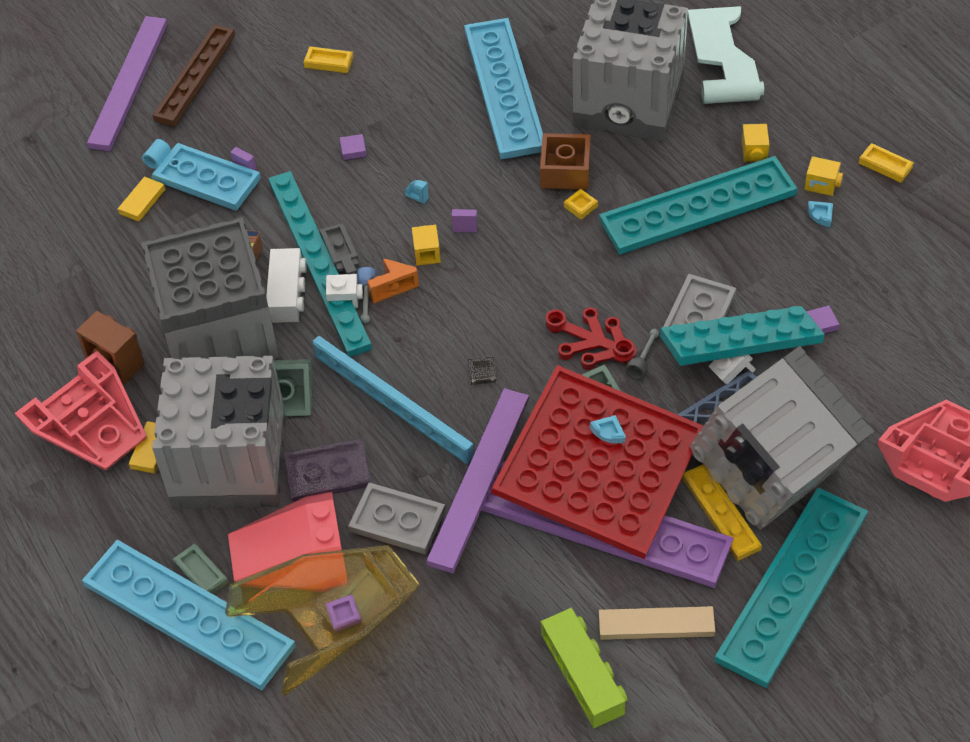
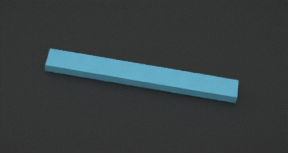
[313,336,474,464]

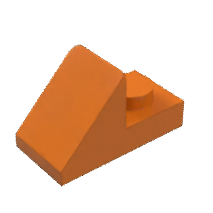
[367,259,419,304]

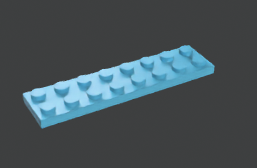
[464,18,543,160]
[82,540,296,691]

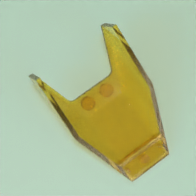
[225,545,420,697]

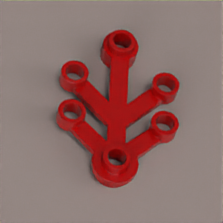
[545,307,637,370]

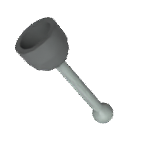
[625,329,660,380]

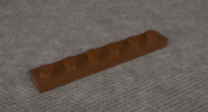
[152,24,235,127]

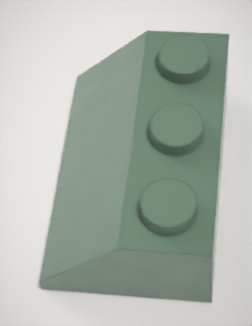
[274,359,313,416]

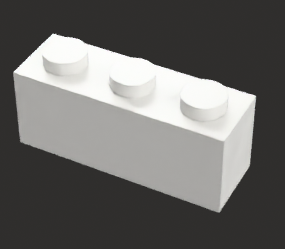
[266,248,307,323]

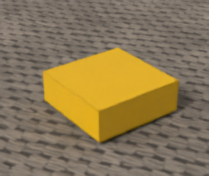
[564,189,598,220]

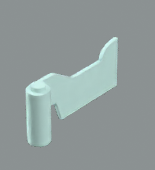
[688,6,764,104]

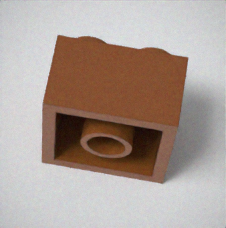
[540,133,591,190]
[76,311,145,385]

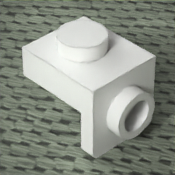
[326,274,363,308]
[709,355,756,384]

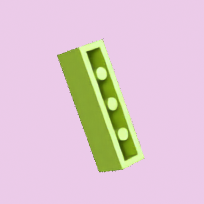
[541,608,628,729]

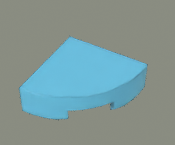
[404,180,429,204]
[808,201,833,227]
[589,415,626,443]

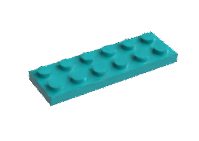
[660,306,825,366]

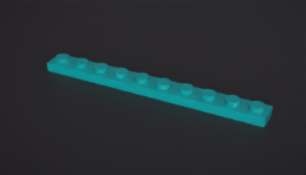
[268,171,372,357]

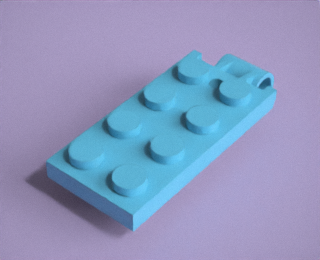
[142,139,261,211]

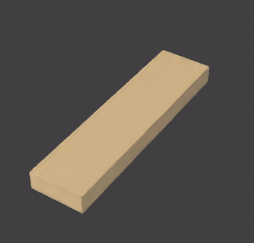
[599,606,715,640]

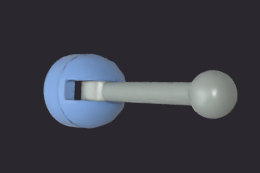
[357,267,377,324]

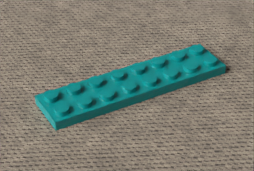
[599,156,797,255]
[714,488,868,689]

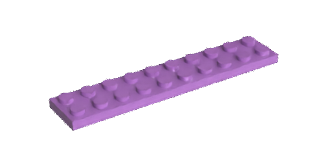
[455,462,733,588]

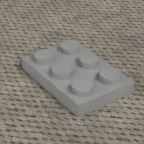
[663,274,736,327]
[348,483,445,555]

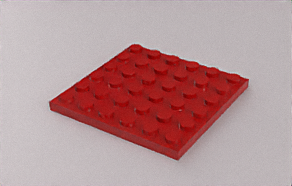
[491,365,703,560]

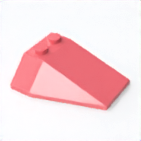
[15,351,147,470]
[877,400,970,502]
[228,492,348,592]

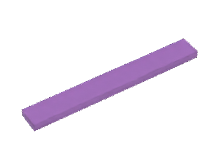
[87,16,168,151]
[427,388,529,573]

